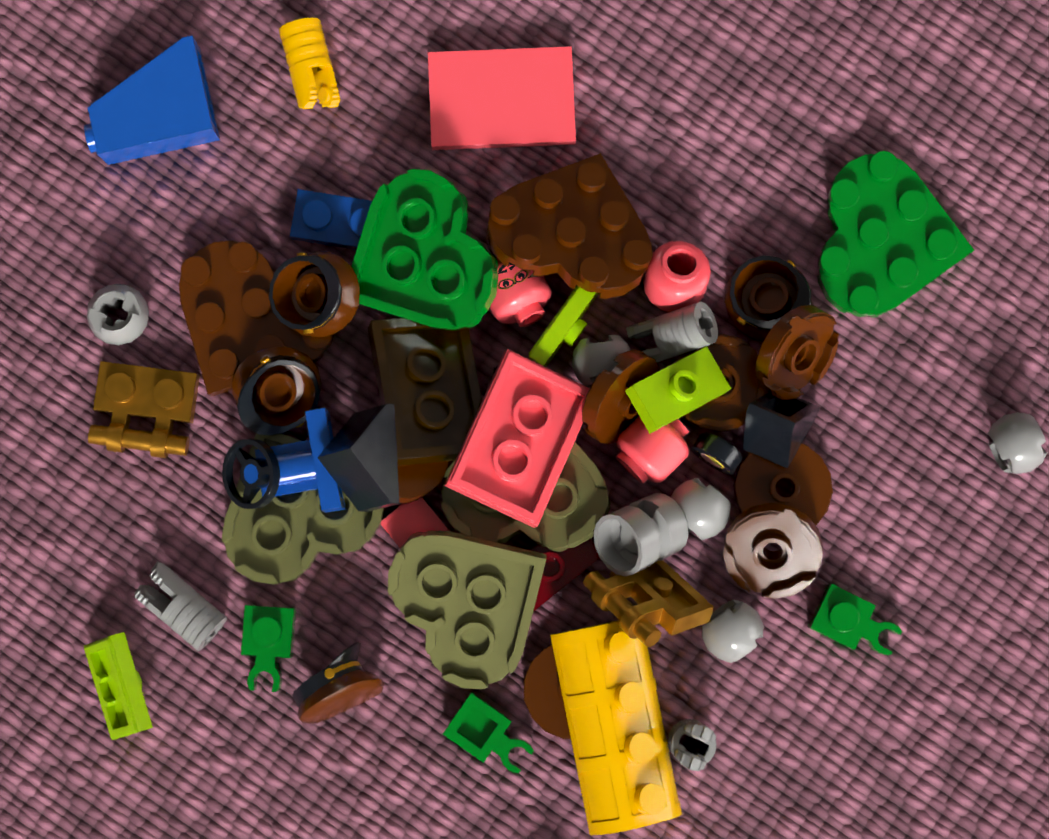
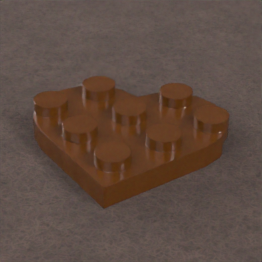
[486,153,653,299]
[179,240,334,397]

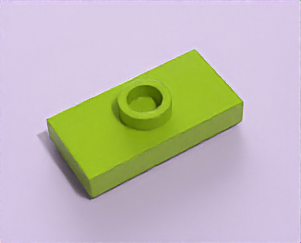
[529,286,599,367]
[625,346,731,434]
[84,632,153,740]

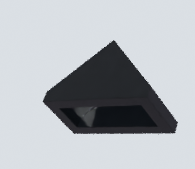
[743,393,820,469]
[317,403,400,512]

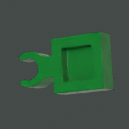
[808,584,902,655]
[241,605,296,692]
[443,692,534,773]

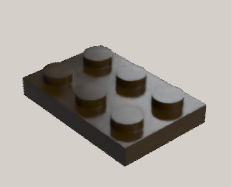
[367,318,482,466]

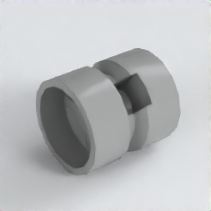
[594,493,689,576]

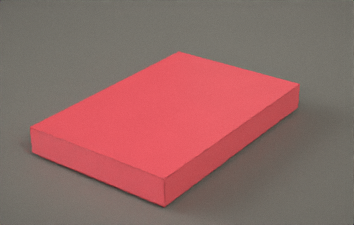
[428,46,576,150]
[444,349,590,528]

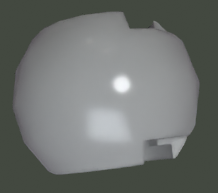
[87,284,149,345]
[572,335,630,388]
[987,412,1048,474]
[670,478,731,540]
[702,600,764,663]

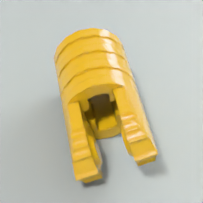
[279,18,340,109]

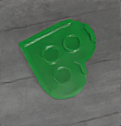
[817,151,974,317]
[351,169,498,330]

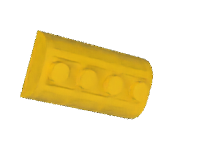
[550,620,682,835]

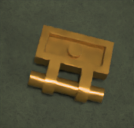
[88,361,200,458]
[583,560,714,647]

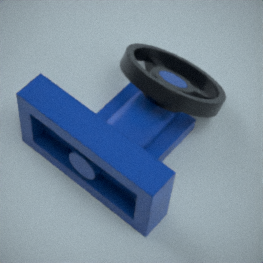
[222,408,346,513]

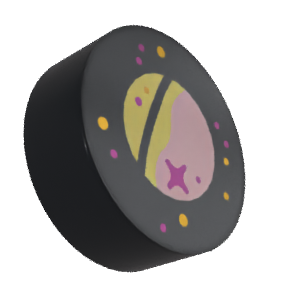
[691,432,742,475]

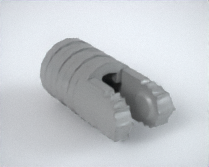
[626,301,718,362]
[134,561,227,651]
[668,719,717,771]

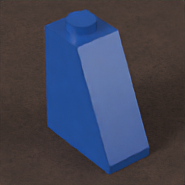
[84,35,220,165]

